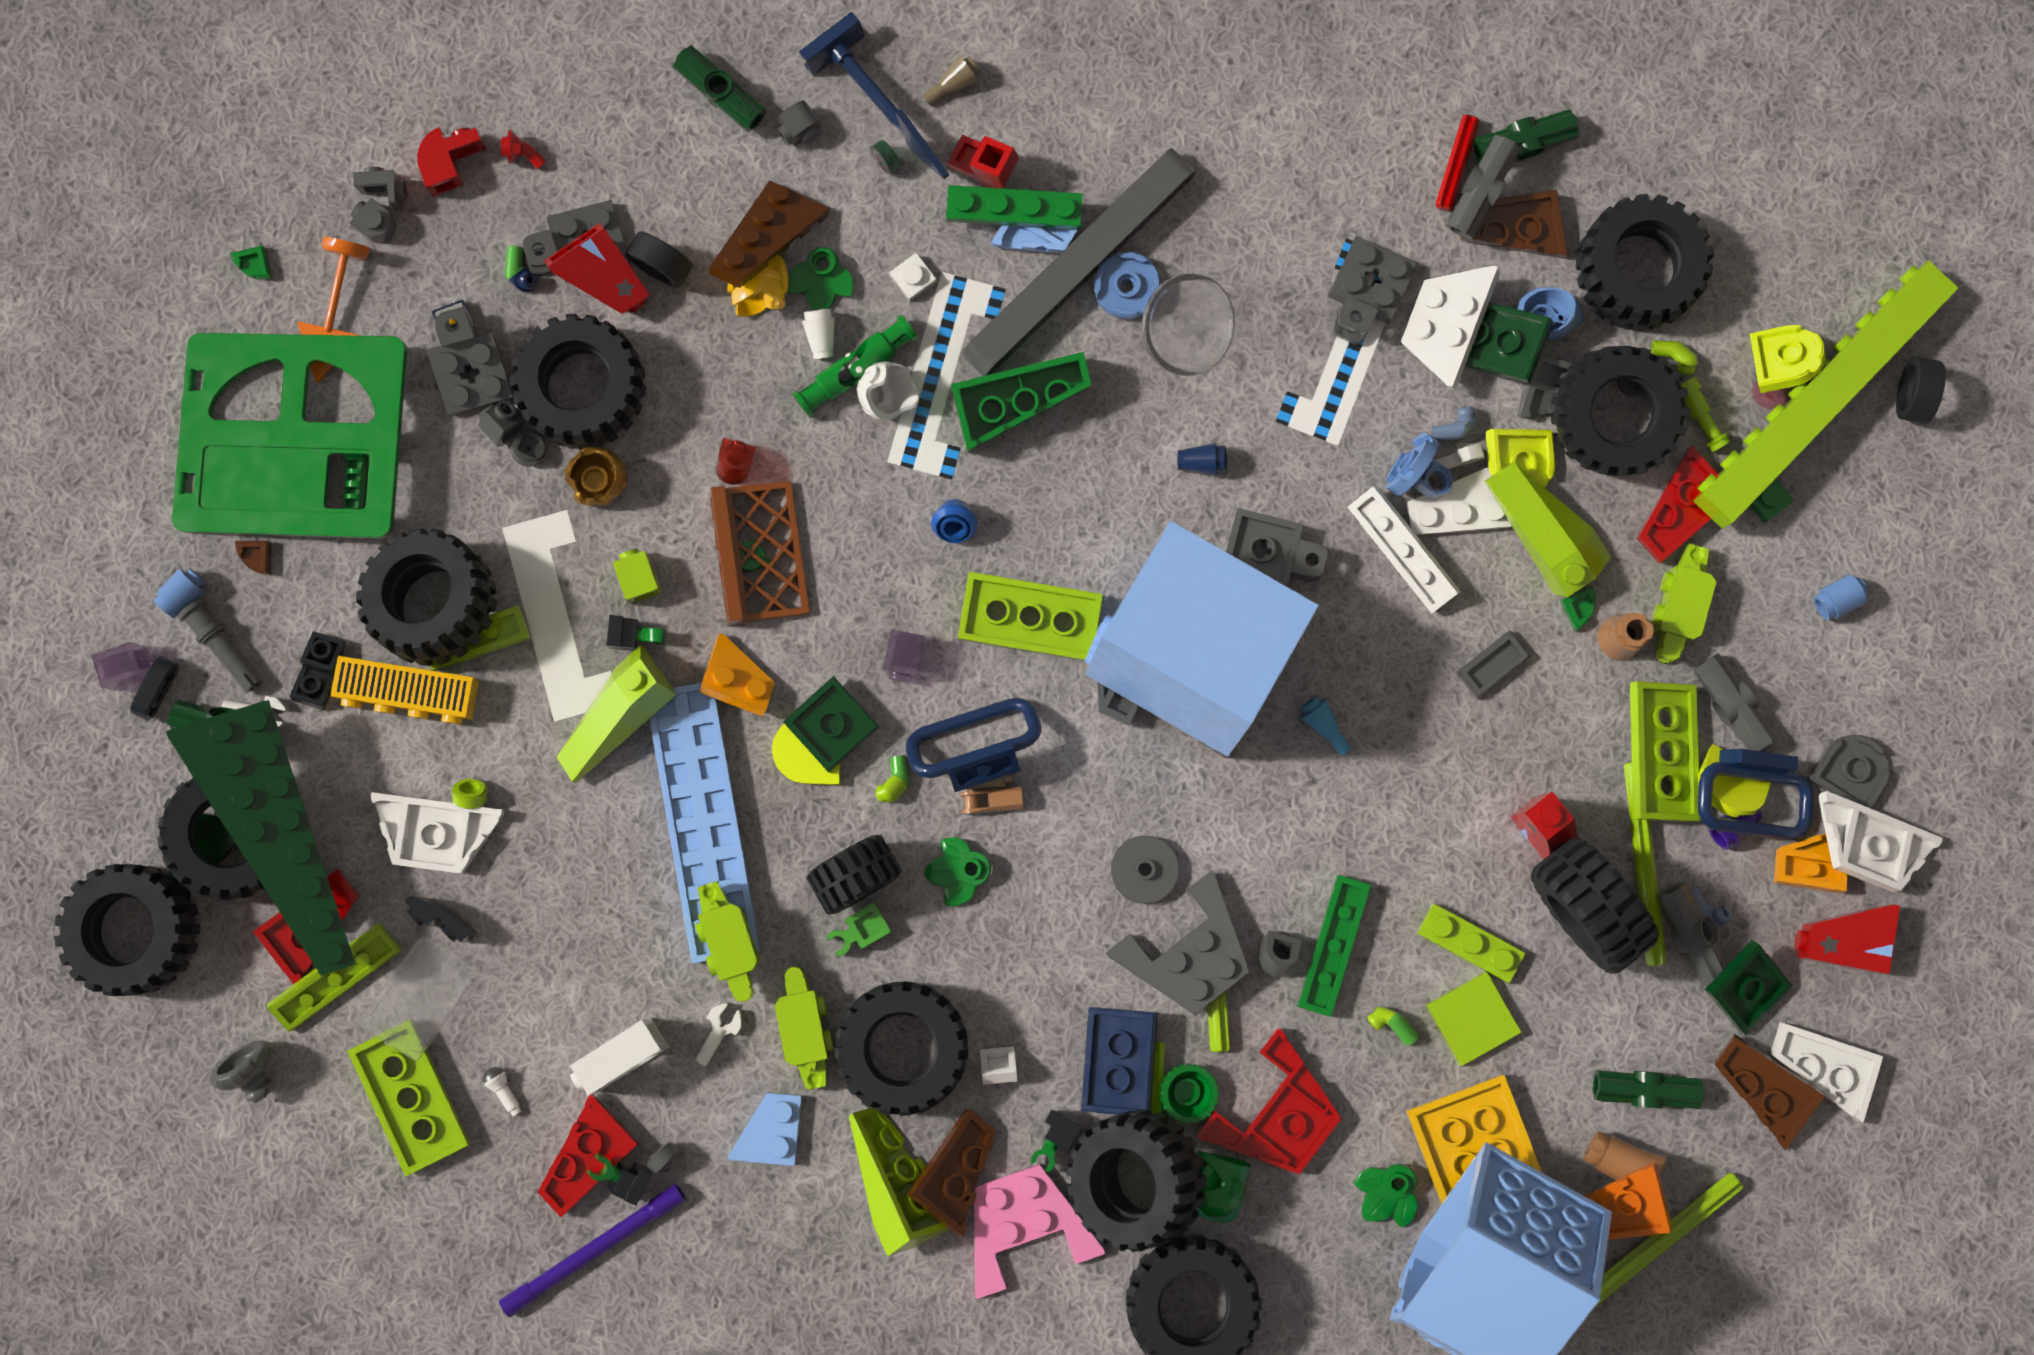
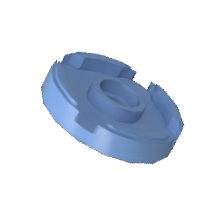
[1094,252,1160,319]

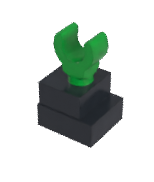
[606,615,665,650]
[1030,1109,1082,1172]
[587,1153,653,1206]

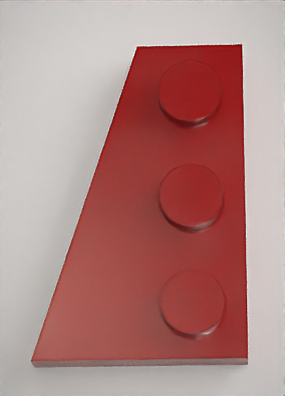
[1636,445,1719,563]
[253,868,360,984]
[537,1094,639,1217]

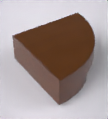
[235,540,272,575]

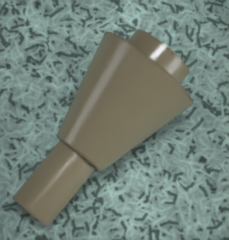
[922,54,981,106]

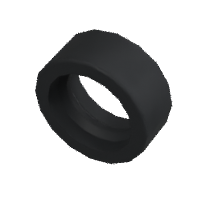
[625,231,693,288]
[1896,357,1946,424]

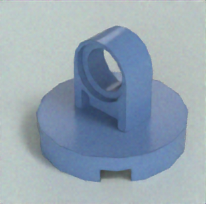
[1385,432,1453,498]

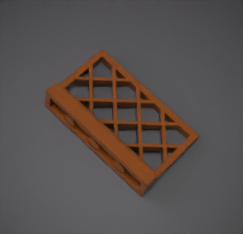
[709,481,810,626]

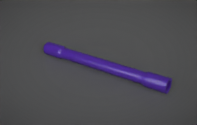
[499,1183,687,1318]

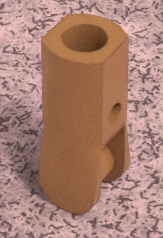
[960,786,1023,814]

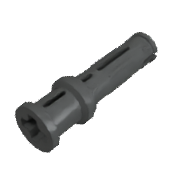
[178,598,263,694]

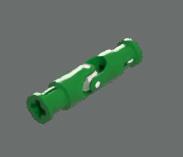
[792,314,918,418]

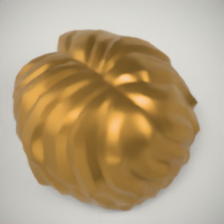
[564,447,628,505]

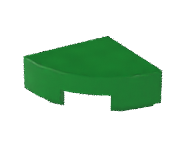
[230,245,273,281]
[1560,586,1596,631]

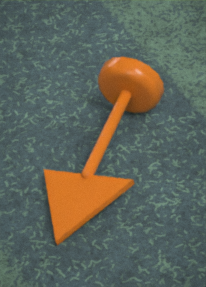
[297,236,371,384]

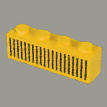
[331,656,480,725]

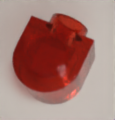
[715,438,756,485]

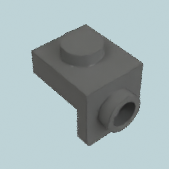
[353,167,407,211]

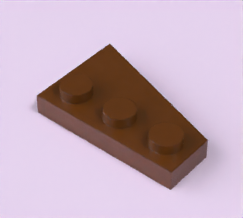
[907,1109,996,1237]

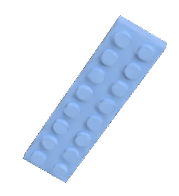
[649,683,761,963]

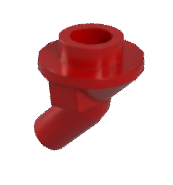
[501,130,547,169]

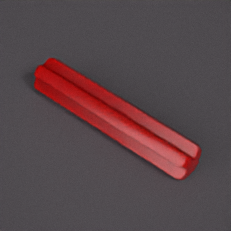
[1436,114,1479,212]

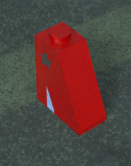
[544,223,650,314]
[1510,791,1578,859]
[1794,904,1900,974]

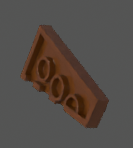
[709,180,830,288]

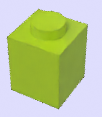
[612,549,662,604]

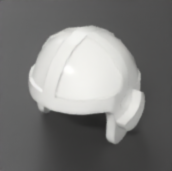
[857,361,920,421]

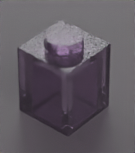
[883,629,926,683]
[91,642,152,690]

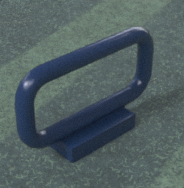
[906,698,1042,793]
[1697,749,1814,840]

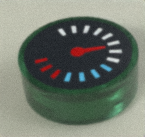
[870,140,900,175]

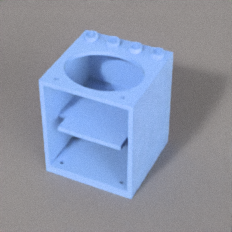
[1084,520,1319,757]

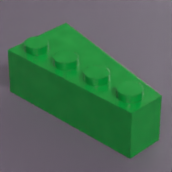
[951,352,1092,453]

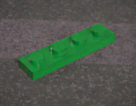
[946,185,1083,230]
[1297,875,1371,1017]

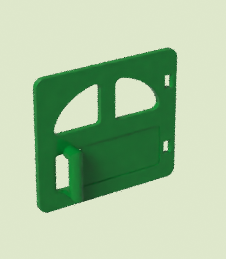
[172,333,407,539]

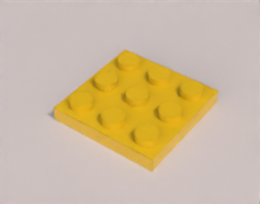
[1406,1074,1542,1204]

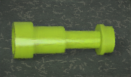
[1681,376,1730,452]

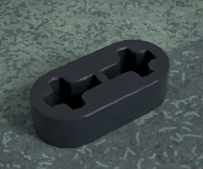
[130,656,179,721]

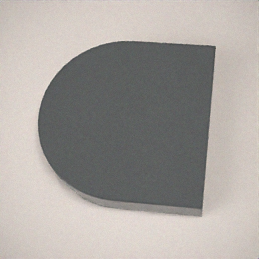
[1807,735,1891,809]

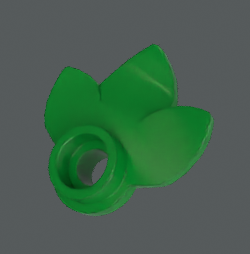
[787,247,853,310]
[924,837,991,906]
[1354,1164,1418,1228]

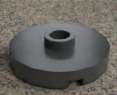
[1111,836,1179,904]

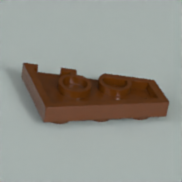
[1460,190,1567,258]
[1715,1034,1825,1151]

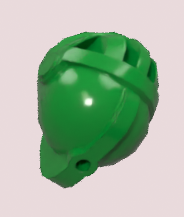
[1196,1150,1252,1223]

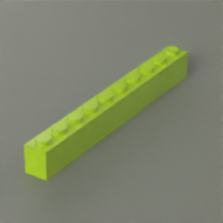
[1693,260,1958,529]

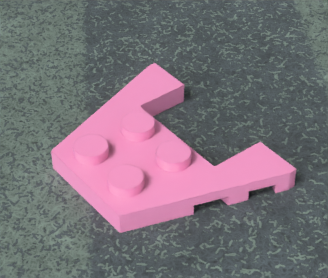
[974,1164,1105,1299]

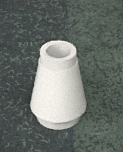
[802,309,835,359]

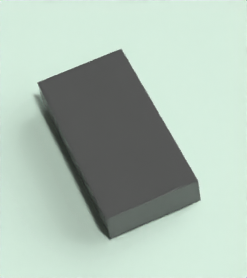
[1456,630,1531,699]

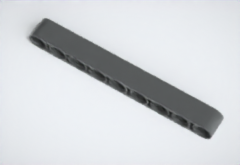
[961,148,1196,376]

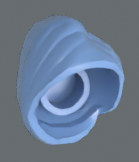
[1517,287,1584,342]

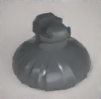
[209,1040,272,1103]

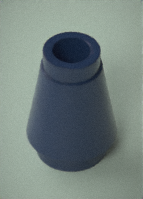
[1177,442,1227,476]

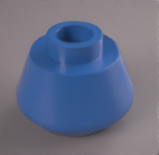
[931,499,978,543]

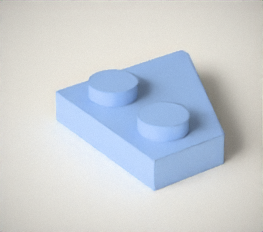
[991,188,1082,254]
[728,1092,802,1166]

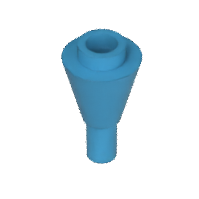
[1299,696,1352,756]

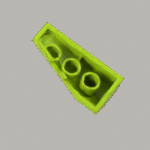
[1485,462,1612,597]
[557,645,677,783]

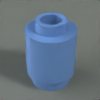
[153,568,206,619]
[1813,574,1869,620]

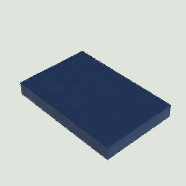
[1081,1007,1158,1115]

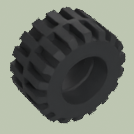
[806,835,902,915]

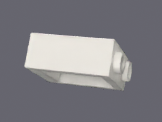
[570,1018,669,1096]

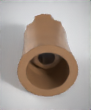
[1598,613,1654,661]
[1583,1131,1666,1180]

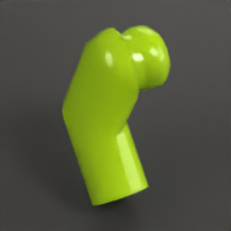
[1651,340,1698,376]

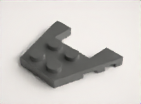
[1106,870,1250,1016]

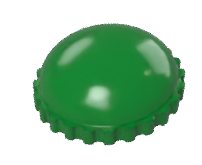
[1159,1063,1219,1124]

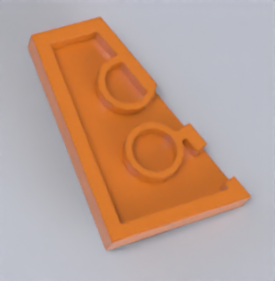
[1585,1161,1673,1240]

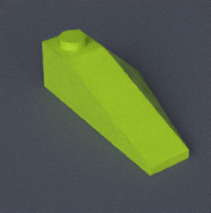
[849,1108,949,1257]

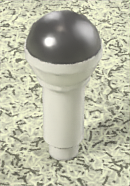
[483,1067,522,1116]

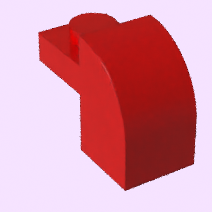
[417,127,486,196]
[947,134,1019,189]

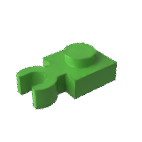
[827,902,892,956]

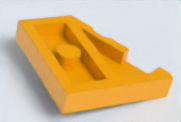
[699,633,775,717]
[1774,833,1848,894]

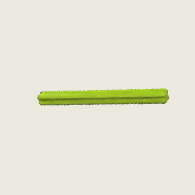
[1624,762,1667,966]
[1591,1173,1743,1311]

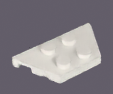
[1401,266,1500,391]
[1819,791,1943,893]
[371,792,505,874]

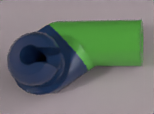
[505,246,538,292]

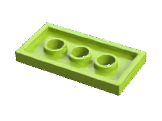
[957,572,1103,661]
[1630,681,1700,822]
[347,1020,471,1177]

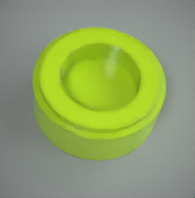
[452,778,487,809]

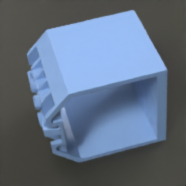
[1390,1142,1612,1355]

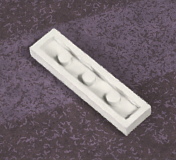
[1348,485,1461,614]

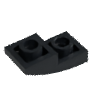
[289,631,346,711]
[404,896,477,942]

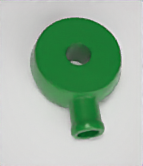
[739,540,776,572]

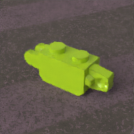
[1651,544,1716,664]
[695,881,761,1003]
[775,966,834,1090]

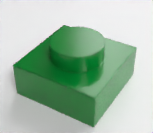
[1750,479,1794,523]

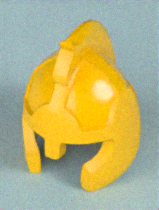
[727,254,789,317]

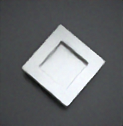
[889,253,936,301]
[980,1046,1017,1085]

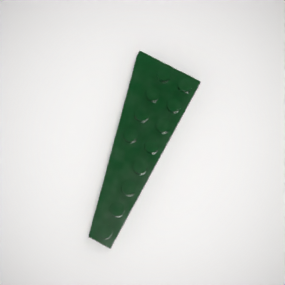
[166,699,356,976]

